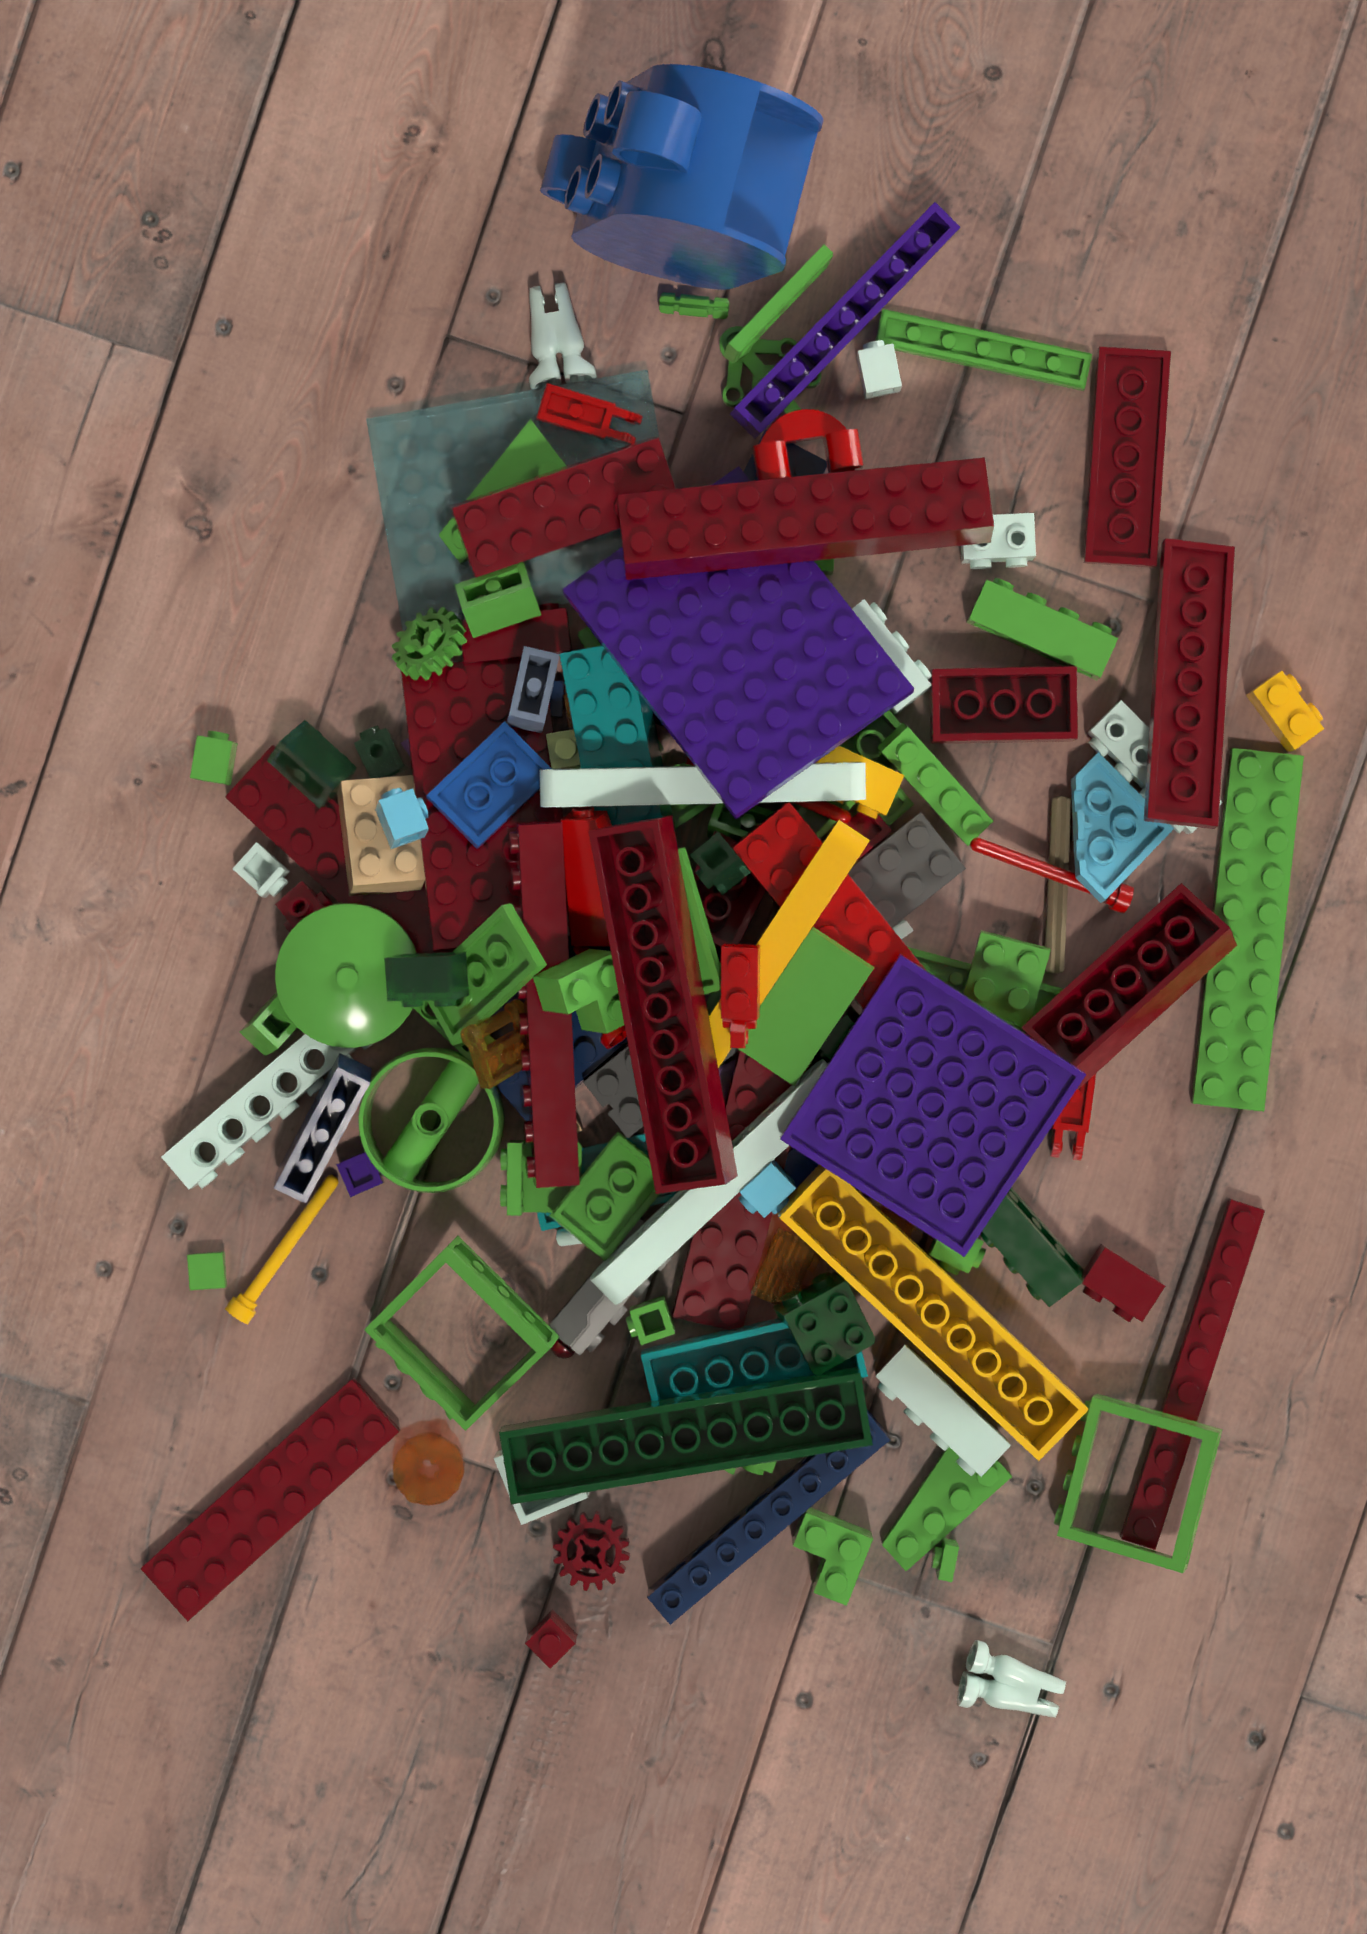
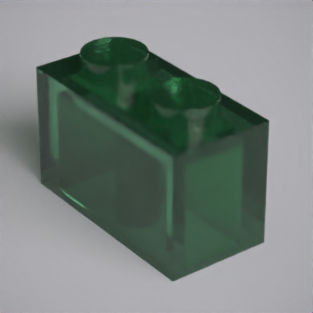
[267,720,357,809]
[384,952,469,1007]

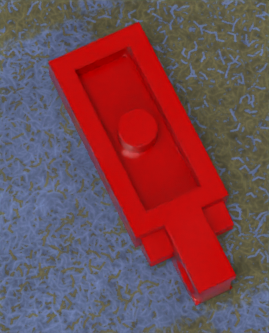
[721,944,760,1049]

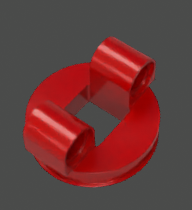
[752,409,864,481]

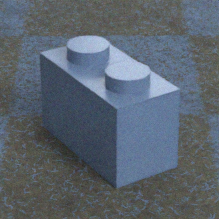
[507,646,560,733]

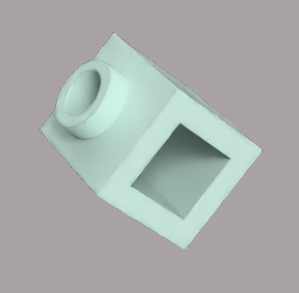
[856,340,902,399]

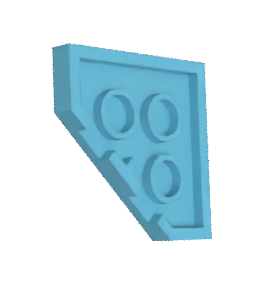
[1071,752,1174,903]

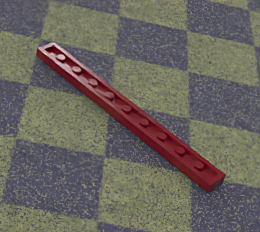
[1120,1198,1265,1550]

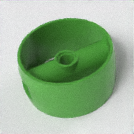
[358,1048,505,1193]

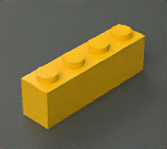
[816,746,905,819]

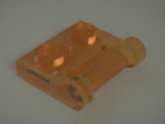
[460,999,526,1089]

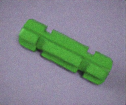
[659,292,729,319]

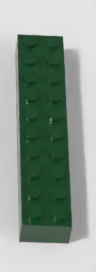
[499,1367,873,1505]

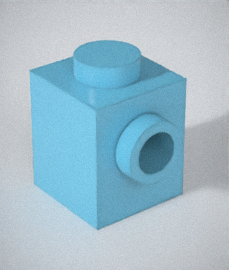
[375,788,429,849]
[738,1160,796,1218]

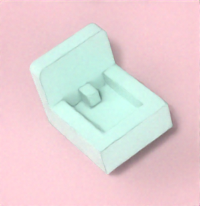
[233,842,290,898]

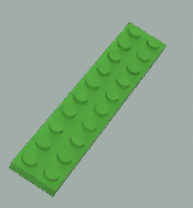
[1191,748,1304,1112]

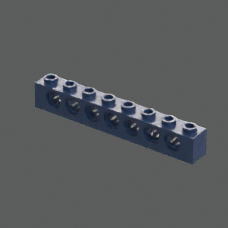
[647,1409,890,1625]

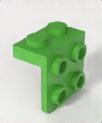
[500,1140,582,1216]

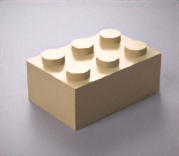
[337,775,425,896]

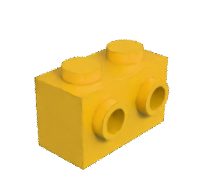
[1246,671,1324,753]

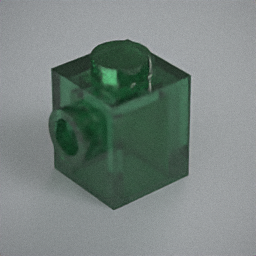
[354,725,408,778]
[690,832,751,895]

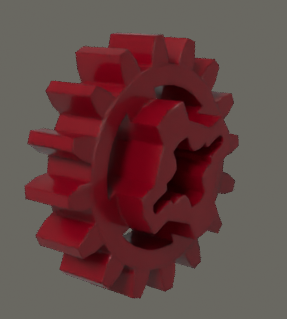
[553,1511,630,1591]

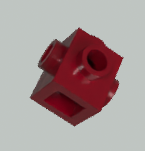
[275,881,333,932]

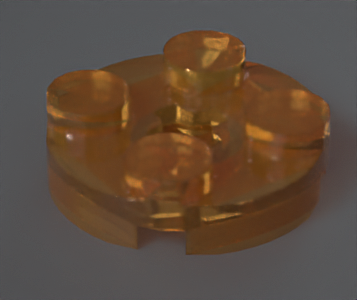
[393,1432,465,1506]

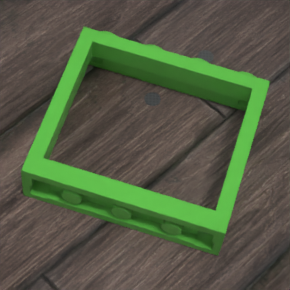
[364,1236,560,1431]
[1054,1394,1223,1573]

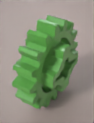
[392,607,467,680]

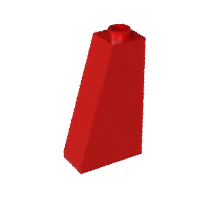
[560,806,612,947]

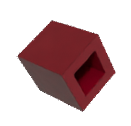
[525,1609,578,1669]

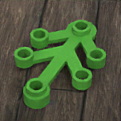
[719,326,822,441]

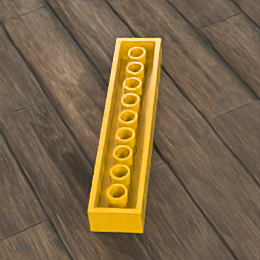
[777,1165,1089,1461]

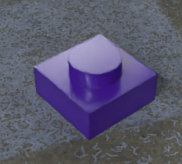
[336,1152,384,1197]

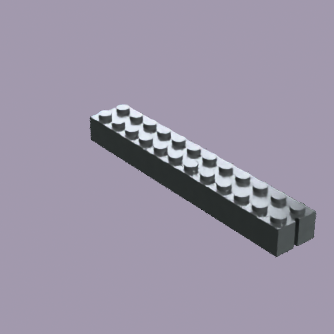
[583,812,966,1138]

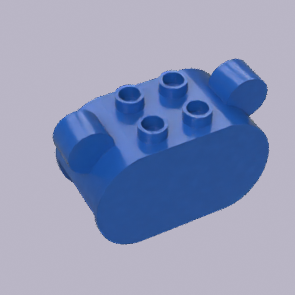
[540,64,823,290]

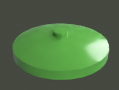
[275,903,421,1048]

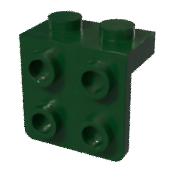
[773,1272,875,1375]

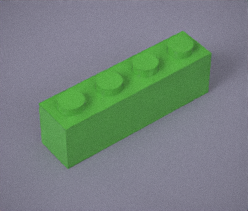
[966,578,1118,681]

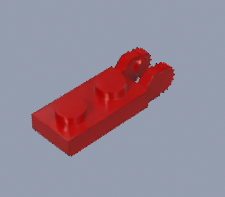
[536,383,643,445]
[1050,1074,1096,1161]

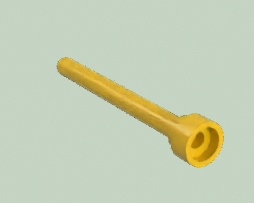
[225,1175,339,1325]

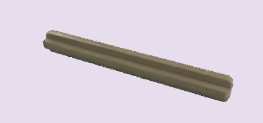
[1045,796,1071,974]

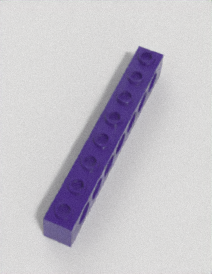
[730,202,960,439]

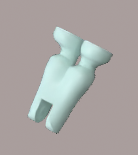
[529,282,597,390]
[957,1640,1066,1718]

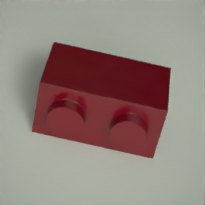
[1082,1244,1166,1322]

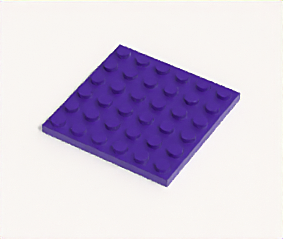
[780,954,1086,1257]

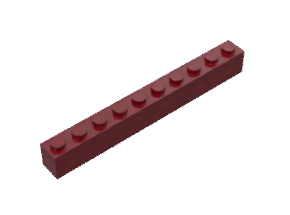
[509,820,580,1188]

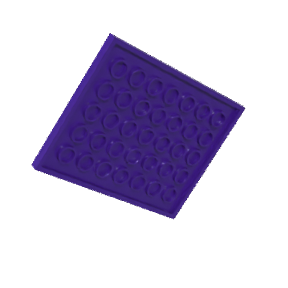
[562,466,914,819]

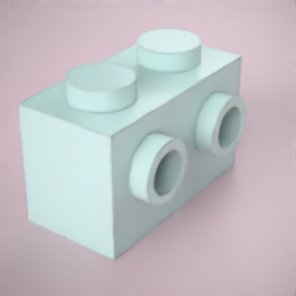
[961,513,1036,569]

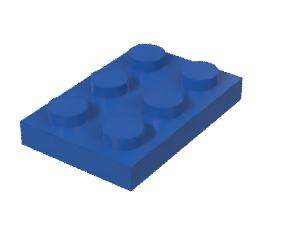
[426,721,552,849]

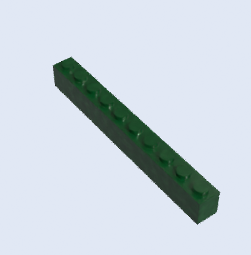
[818,1005,1084,1307]

